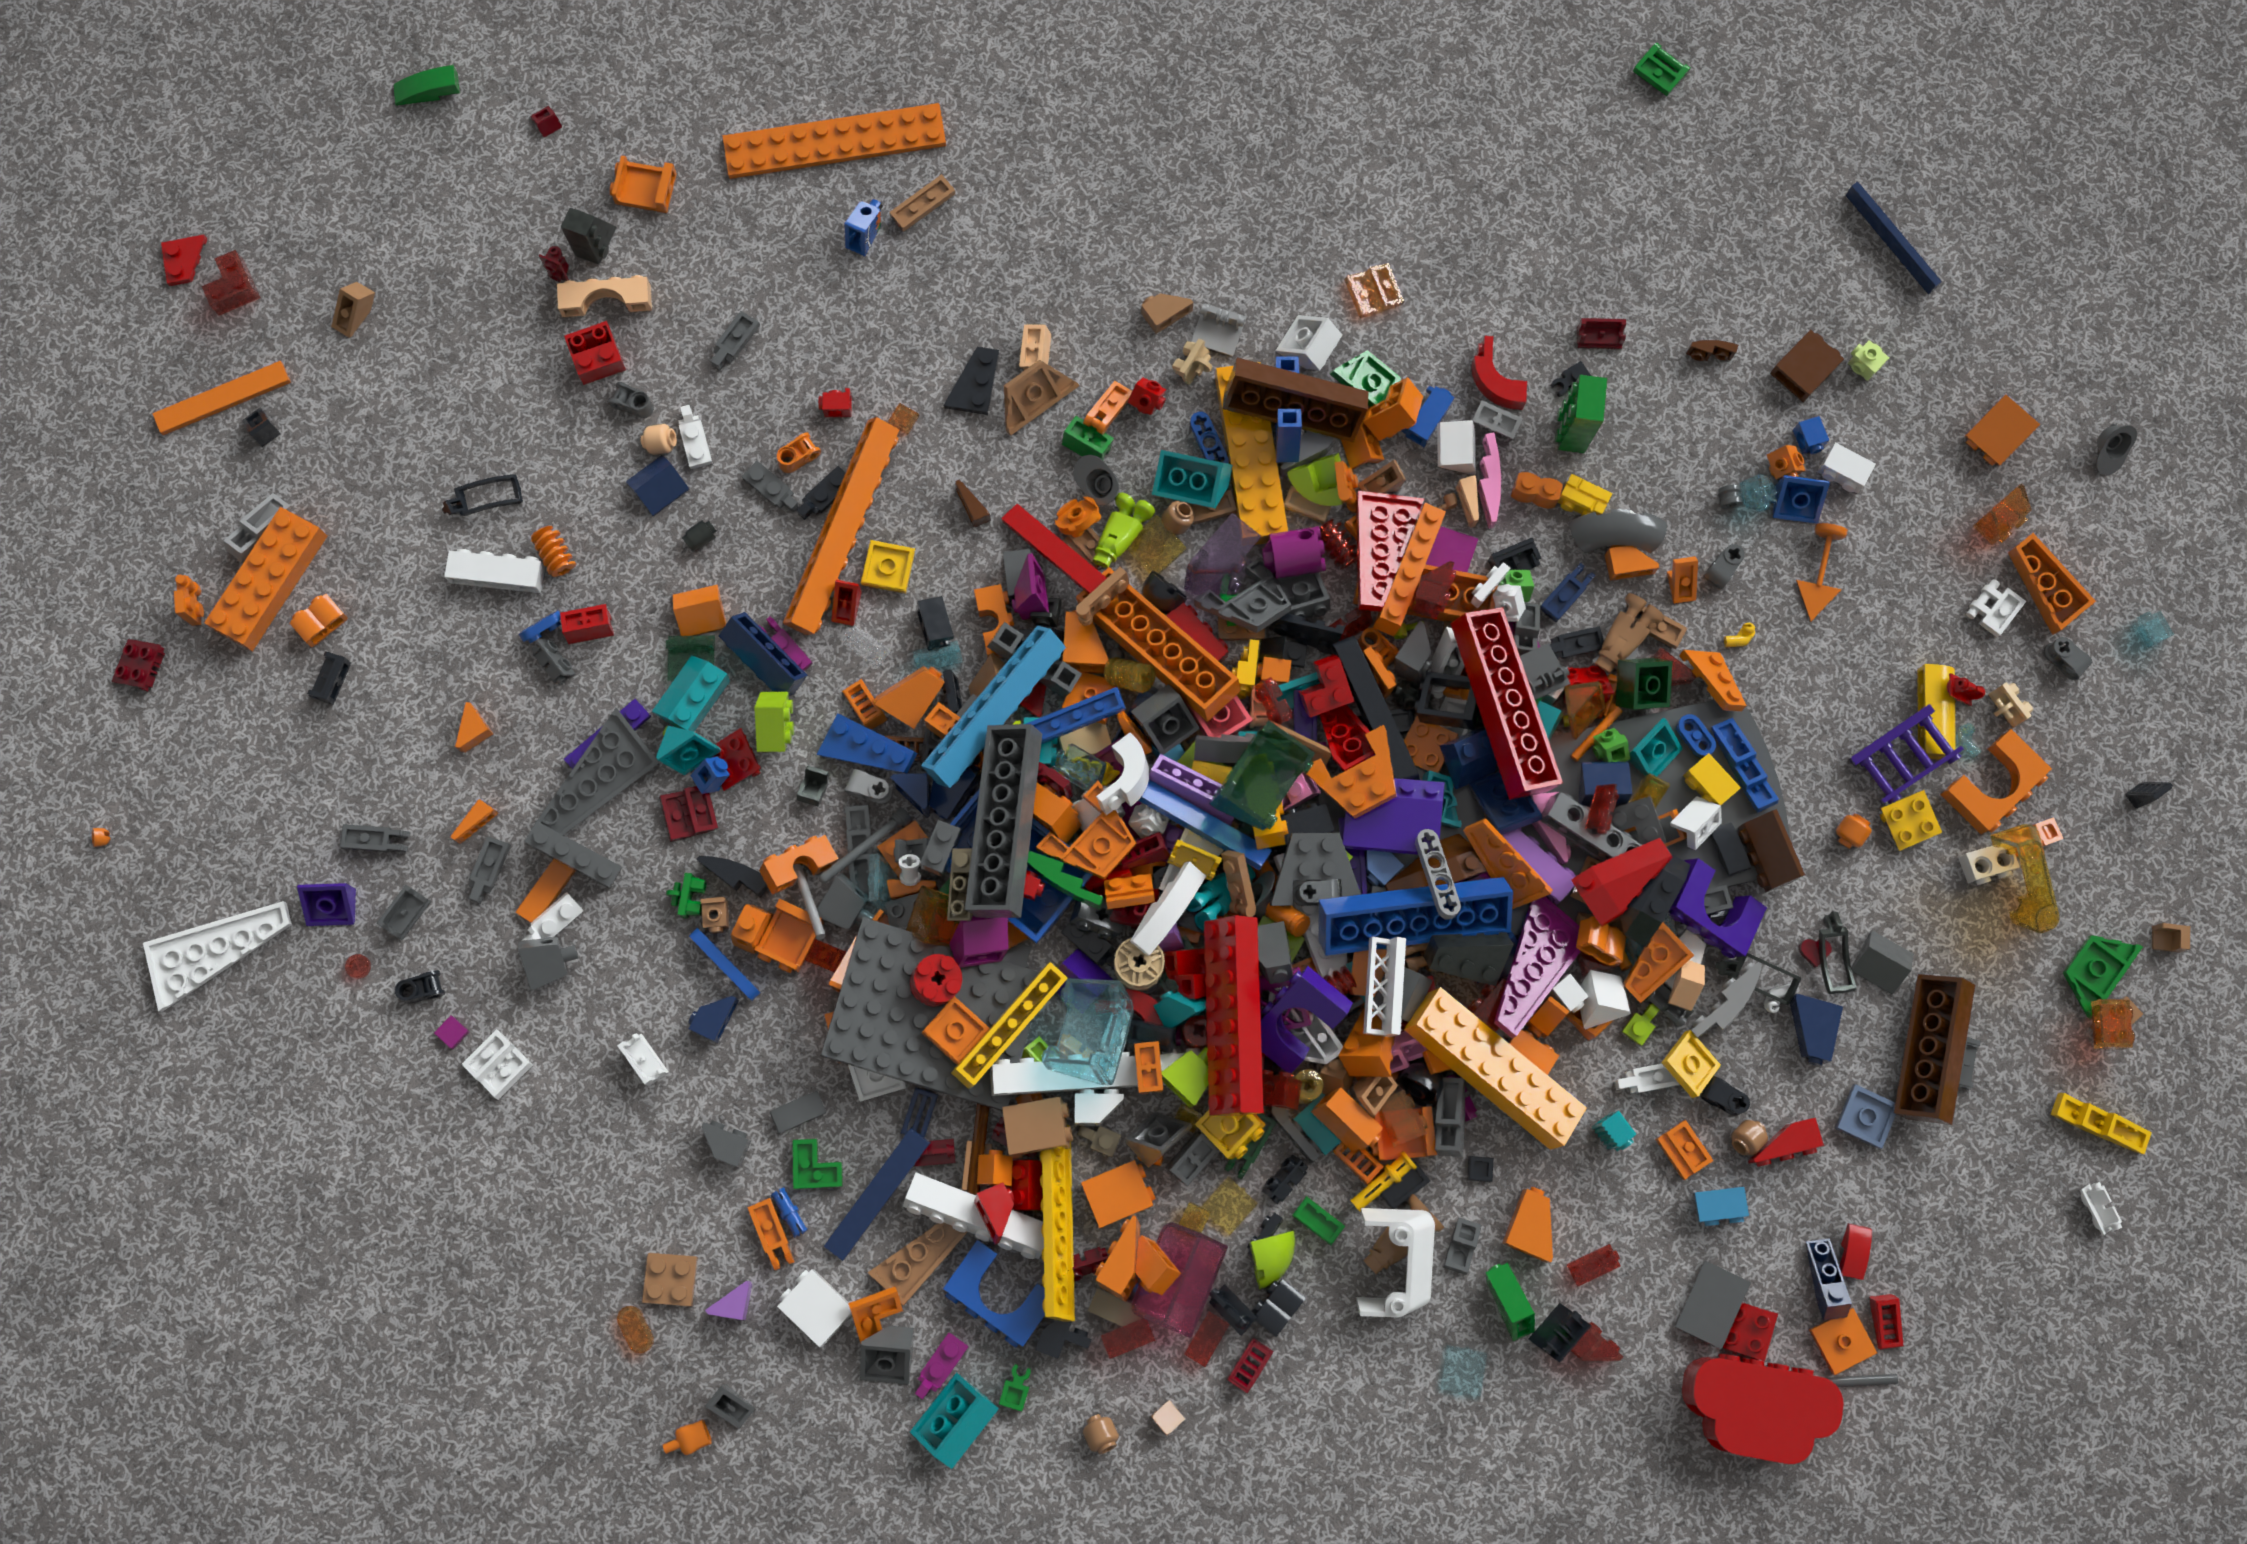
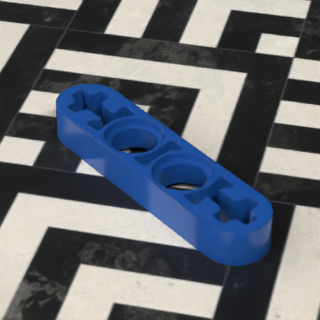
[689,928,761,1001]

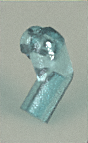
[1958,723,1982,758]

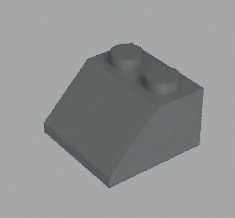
[1395,621,1432,685]

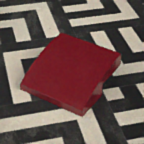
[659,786,718,842]

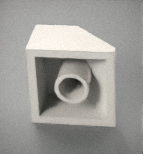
[1275,315,1342,371]

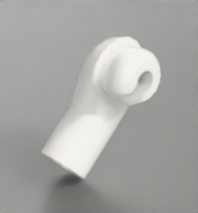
[1764,983,1791,1013]

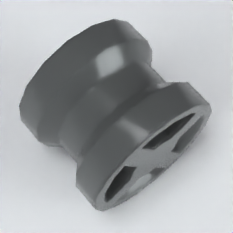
[1718,484,1744,509]

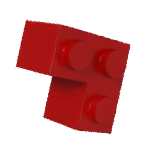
[1298,654,1354,717]

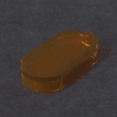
[617,1306,654,1353]

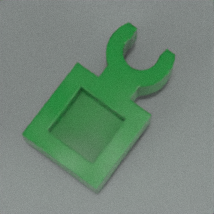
[999,1364,1031,1411]

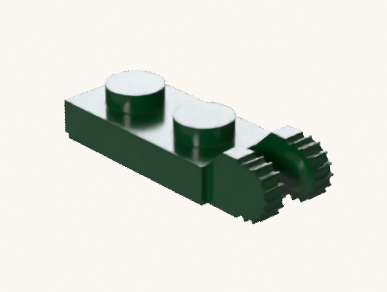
[1224,1113,1277,1180]

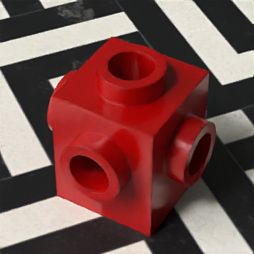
[1128,377,1166,415]

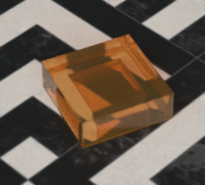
[888,403,919,434]

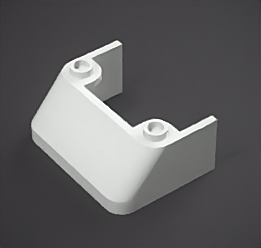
[1356,1208,1435,1317]

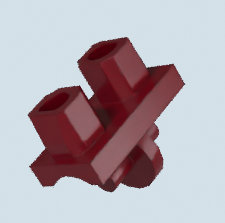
[1110,904,1151,929]

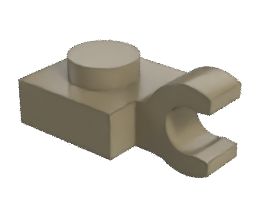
[1077,1125,1122,1158]

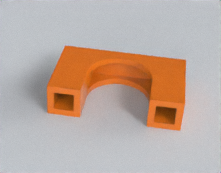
[1940,729,2052,834]

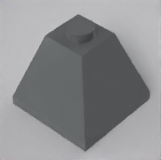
[860,1326,914,1384]

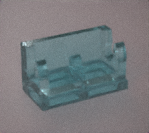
[1052,743,1107,791]

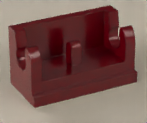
[1577,318,1626,349]

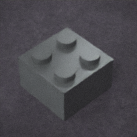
[1131,684,1200,755]

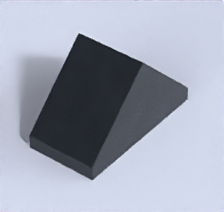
[242,407,281,447]

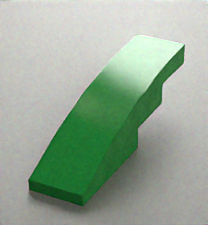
[1027,851,1103,910]

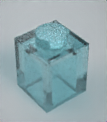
[2132,611,2174,650]

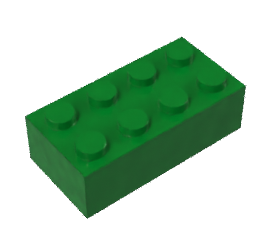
[1555,375,1607,453]

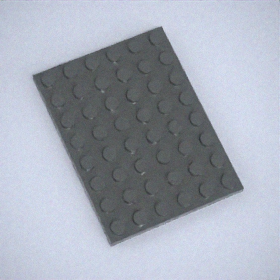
[820,917,1039,1111]

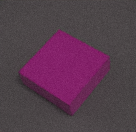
[434,1015,470,1049]

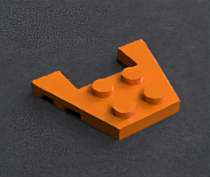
[1302,725,1397,819]
[1036,781,1136,879]

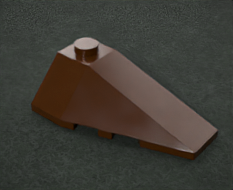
[1385,833,1486,891]

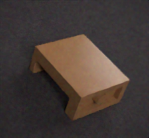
[1002,1097,1073,1159]

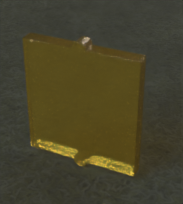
[1200,1176,1258,1235]

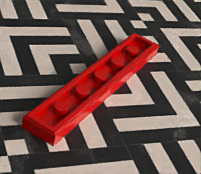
[1001,503,1107,594]

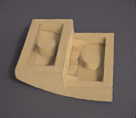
[1058,722,1111,762]

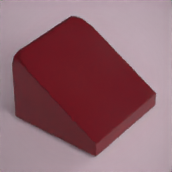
[530,106,562,138]

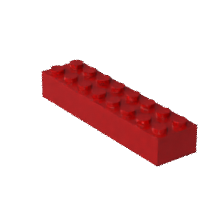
[1450,607,1563,800]
[1204,915,1264,1116]

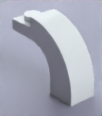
[1096,733,1150,815]

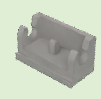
[1472,400,1523,440]

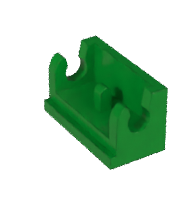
[1061,416,1114,460]

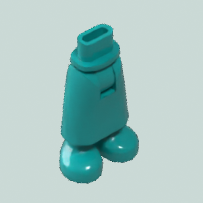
[1186,863,1256,931]

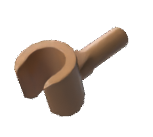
[1438,493,1457,511]

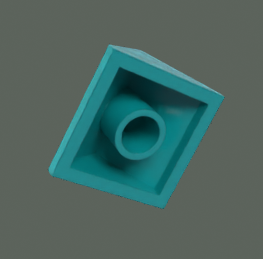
[1628,718,1683,782]
[656,726,721,776]

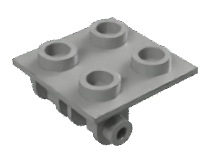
[1191,303,1247,357]

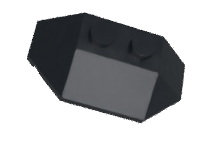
[1619,853,1690,947]

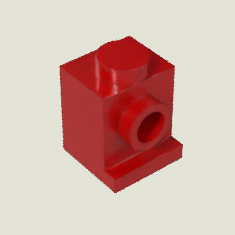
[818,388,852,417]
[1024,871,1046,901]

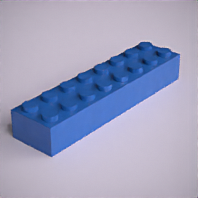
[1318,877,1513,956]

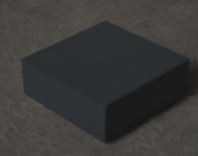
[1467,1156,1494,1182]

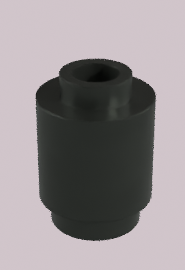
[682,519,717,552]

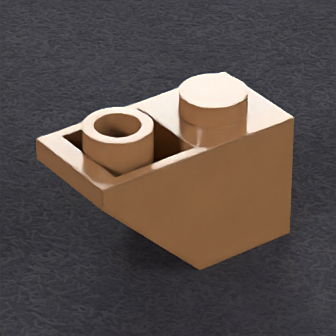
[1320,1041,1354,1094]

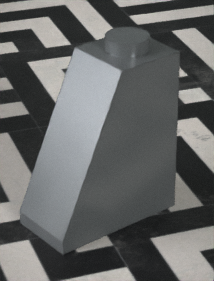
[1258,921,1293,984]

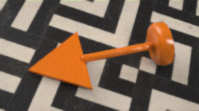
[1796,523,1848,621]

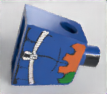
[844,199,883,256]

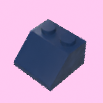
[1439,728,1497,789]

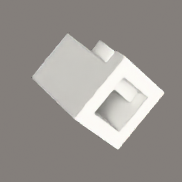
[1493,584,1526,622]

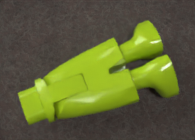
[1092,492,1155,568]

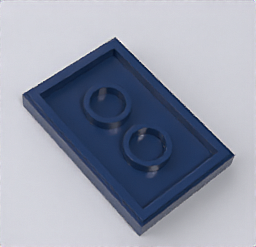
[1469,772,1542,835]

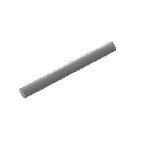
[793,864,826,940]

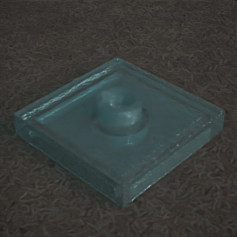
[868,854,888,909]

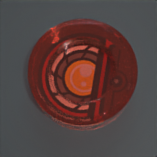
[345,954,371,979]

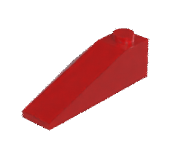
[1319,705,1375,772]
[1571,838,1673,927]

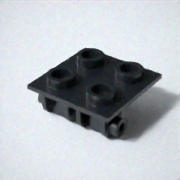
[1528,1303,1592,1363]

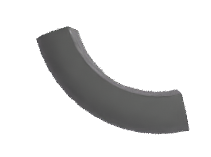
[1569,509,1667,553]

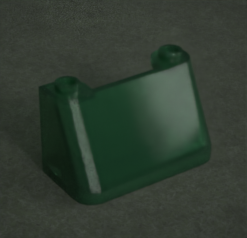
[1209,720,1315,831]

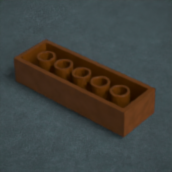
[1223,357,1369,442]
[1894,974,1976,1125]

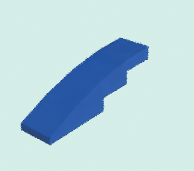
[1711,717,1779,813]

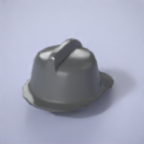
[2096,424,2137,475]
[1073,455,1119,505]
[1237,871,1275,918]

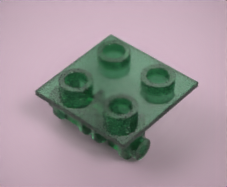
[666,635,715,681]

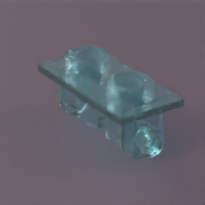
[913,641,963,670]

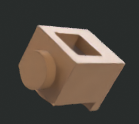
[701,897,729,934]

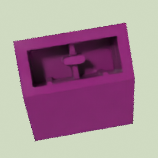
[949,916,1008,968]

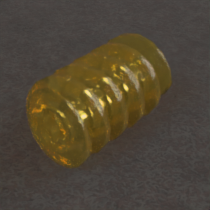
[1104,657,1156,693]
[1288,1069,1323,1105]

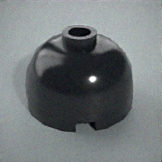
[1142,570,1187,614]
[1395,1062,1444,1107]

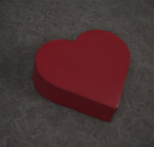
[1799,939,1832,968]

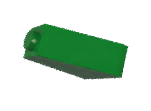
[1486,1263,1535,1341]

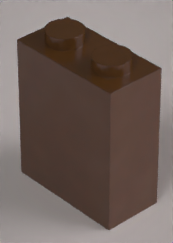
[1770,329,1844,403]

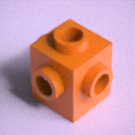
[1767,445,1805,480]

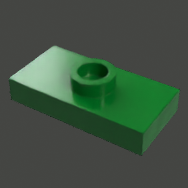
[1292,1196,1345,1246]

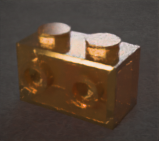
[2091,999,2135,1050]

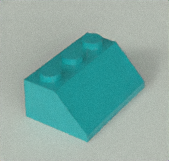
[1152,450,1233,508]
[652,655,730,732]
[910,1372,999,1469]

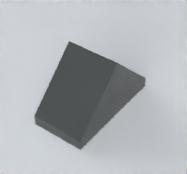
[705,1384,755,1429]

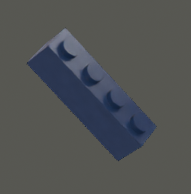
[718,612,808,696]

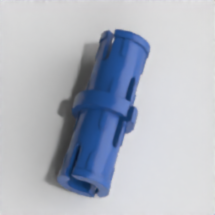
[771,1188,808,1238]

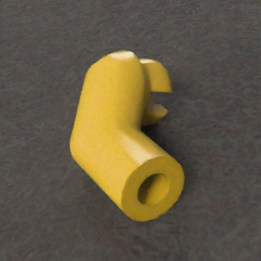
[1724,623,1755,647]

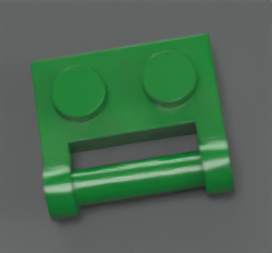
[1633,42,1691,96]

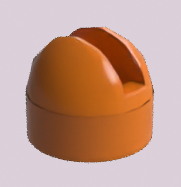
[92,828,111,847]

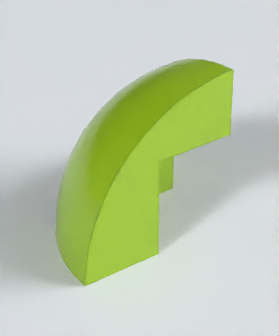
[1287,453,1343,506]
[1249,1230,1295,1290]

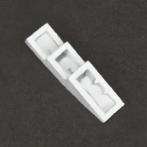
[1130,861,1206,956]

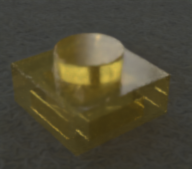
[1179,1201,1212,1235]

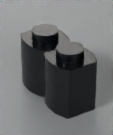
[1251,1279,1306,1337]

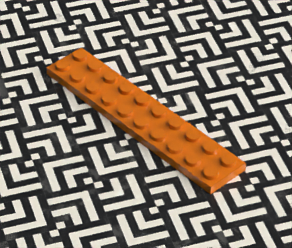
[722,103,946,179]

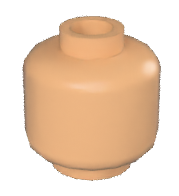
[641,424,677,455]

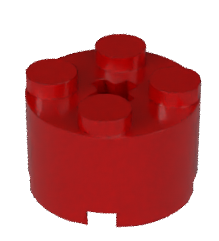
[910,954,962,1007]

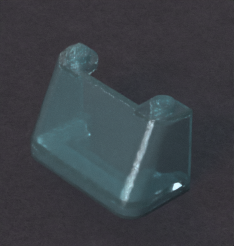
[1042,978,1133,1085]

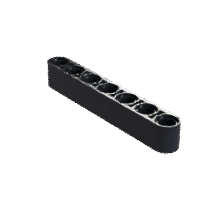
[1331,636,1420,780]

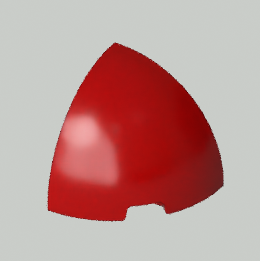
[1163,948,1206,999]

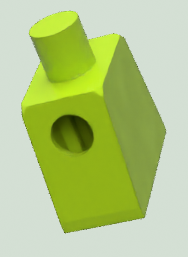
[1162,1047,1209,1108]

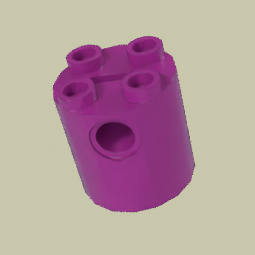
[1262,526,1326,579]

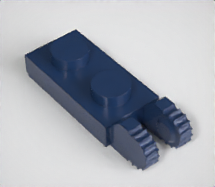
[1540,563,1596,623]

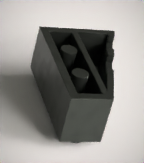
[561,208,617,265]
[1423,932,1514,986]

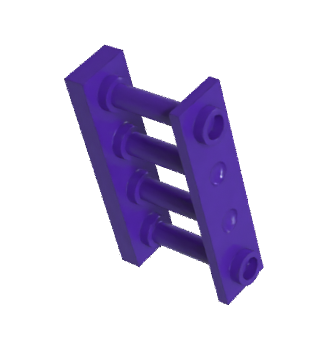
[1849,704,1964,804]

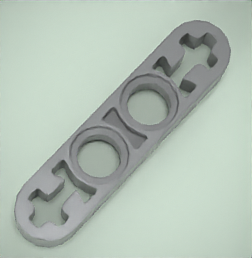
[1415,829,1461,919]

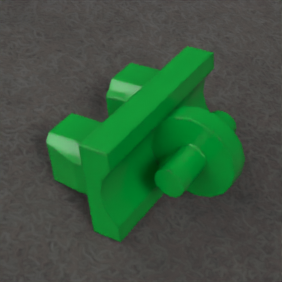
[666,873,707,919]

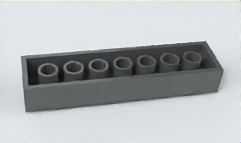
[965,724,1042,918]

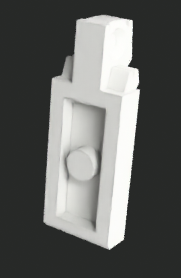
[678,405,713,469]
[521,892,584,941]
[1614,1064,1680,1094]

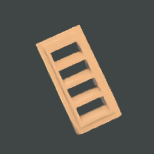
[1455,475,1479,528]

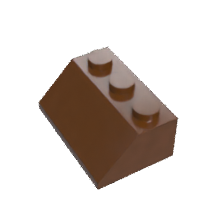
[1738,809,1805,893]

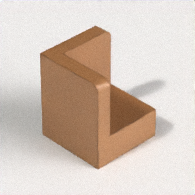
[2152,923,2191,953]

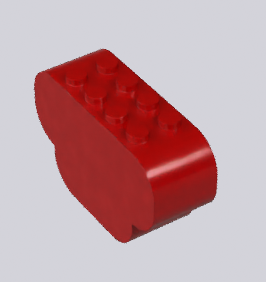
[1682,1354,1844,1464]

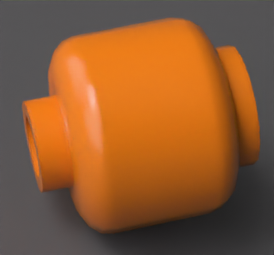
[1836,813,1872,849]

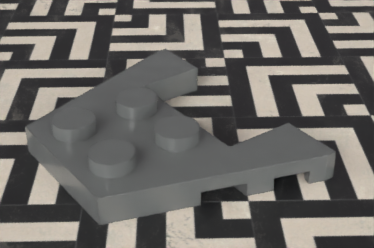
[1194,557,1291,633]
[1270,833,1361,906]

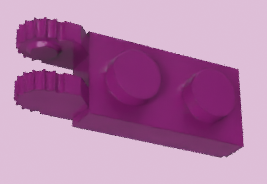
[758,616,813,671]

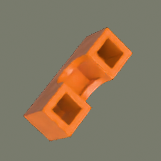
[974,584,1014,658]
[759,835,839,895]

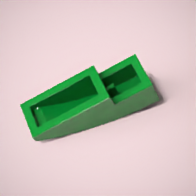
[393,65,460,106]

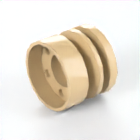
[1114,938,1165,991]

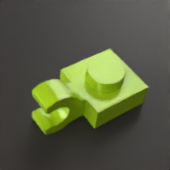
[1621,1003,1660,1046]

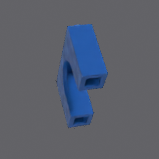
[1275,356,1302,462]
[943,1240,1045,1348]

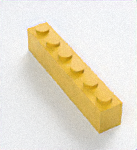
[951,962,1068,1089]

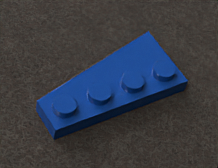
[816,713,918,774]

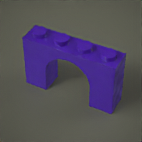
[1668,858,1767,958]
[1261,966,1353,1075]

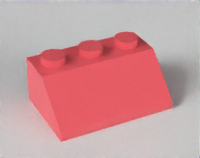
[1184,695,1253,738]

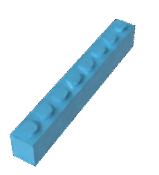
[921,626,1066,788]

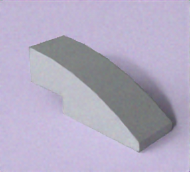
[223,493,291,563]

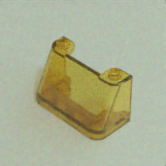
[1990,824,2060,934]

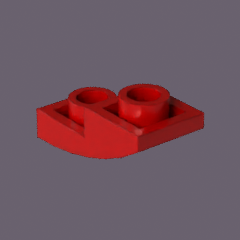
[1839,1223,1872,1280]

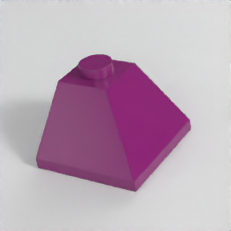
[1012,553,1049,620]

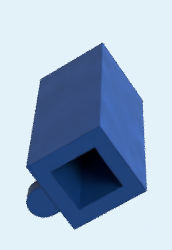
[1401,386,1455,447]

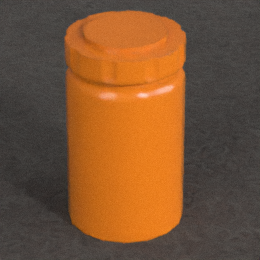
[1265,902,1310,937]

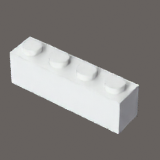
[444,549,545,593]

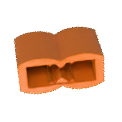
[1511,472,1563,509]
[289,594,348,647]
[1576,916,1626,966]

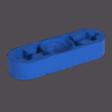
[1190,412,1229,464]

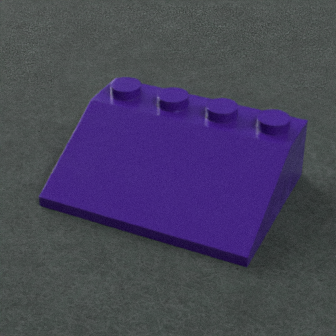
[1343,778,1445,855]

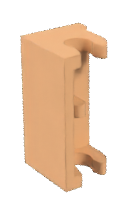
[1019,325,1051,371]

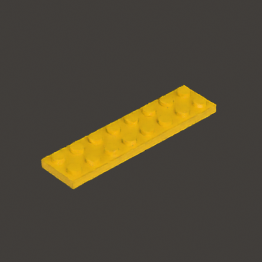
[1040,1125,1075,1322]

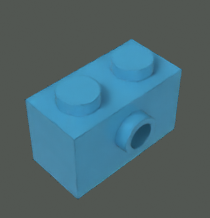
[1694,1187,1749,1226]

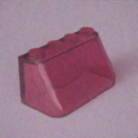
[1132,1222,1228,1338]

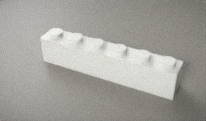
[903,1173,1044,1259]

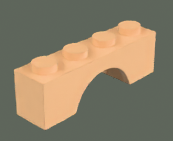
[557,275,652,317]

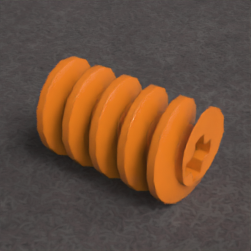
[531,526,577,577]

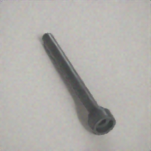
[819,807,912,883]

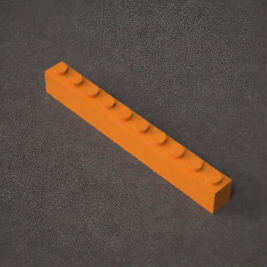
[782,417,899,635]

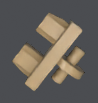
[1172,339,1212,385]
[1988,682,2033,728]

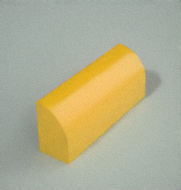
[1917,664,1956,760]

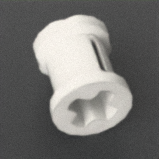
[899,854,921,886]

